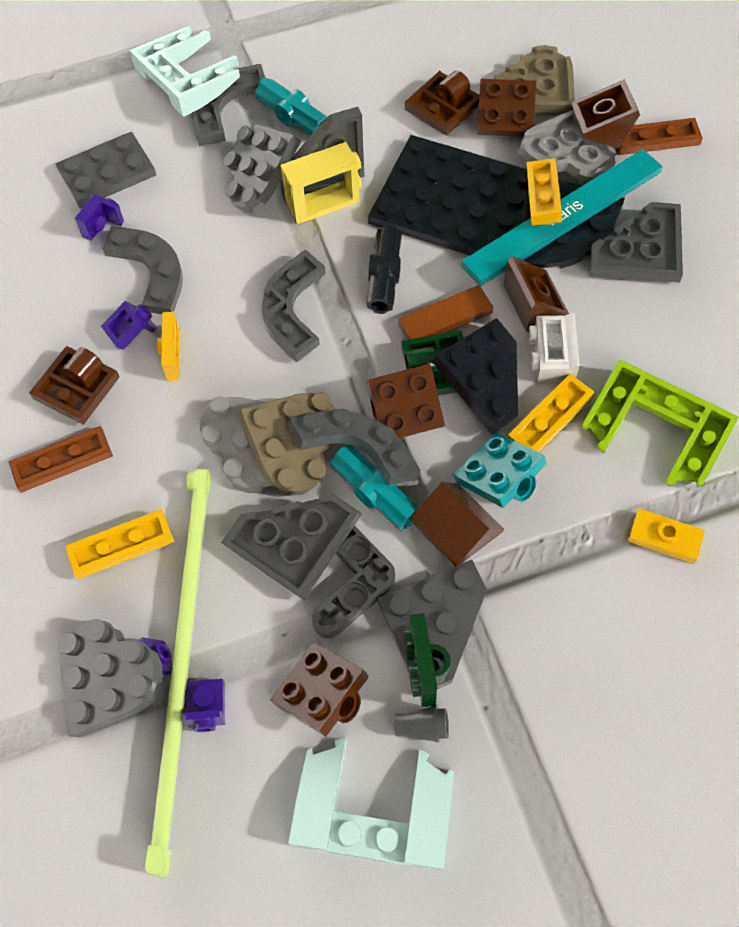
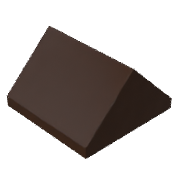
[571,79,640,149]
[503,256,569,332]
[410,482,504,567]

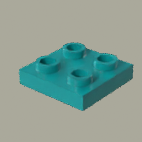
[452,433,547,508]

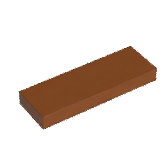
[617,118,703,155]
[399,285,494,340]
[9,426,113,493]

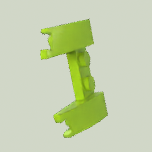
[582,360,739,488]

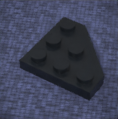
[431,318,518,435]

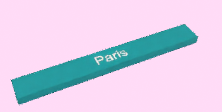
[461,149,663,287]

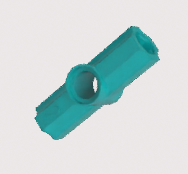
[255,77,328,136]
[330,445,419,531]

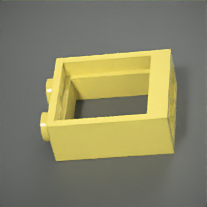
[281,142,362,224]

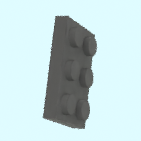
[55,131,156,208]

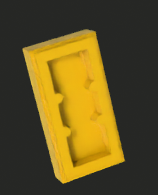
[157,312,180,381]
[627,508,705,564]

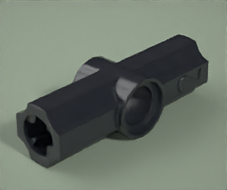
[367,225,402,314]

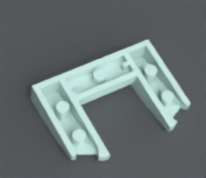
[130,26,240,117]
[288,738,454,871]

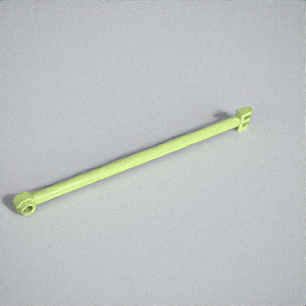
[145,469,211,878]

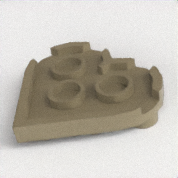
[493,45,575,113]
[238,393,336,496]

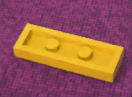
[527,158,562,226]
[507,374,595,452]
[65,509,175,580]

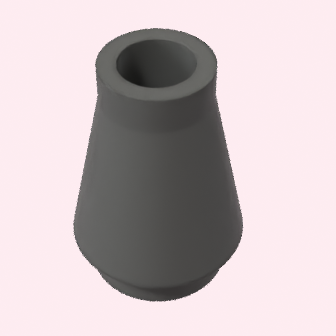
[394,705,449,743]

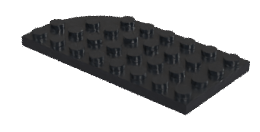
[368,134,625,269]

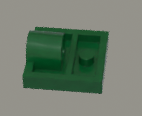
[401,330,464,396]
[403,613,450,707]

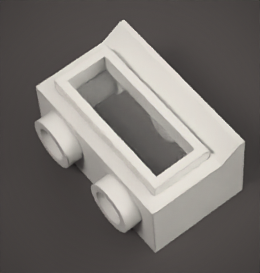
[529,313,580,383]

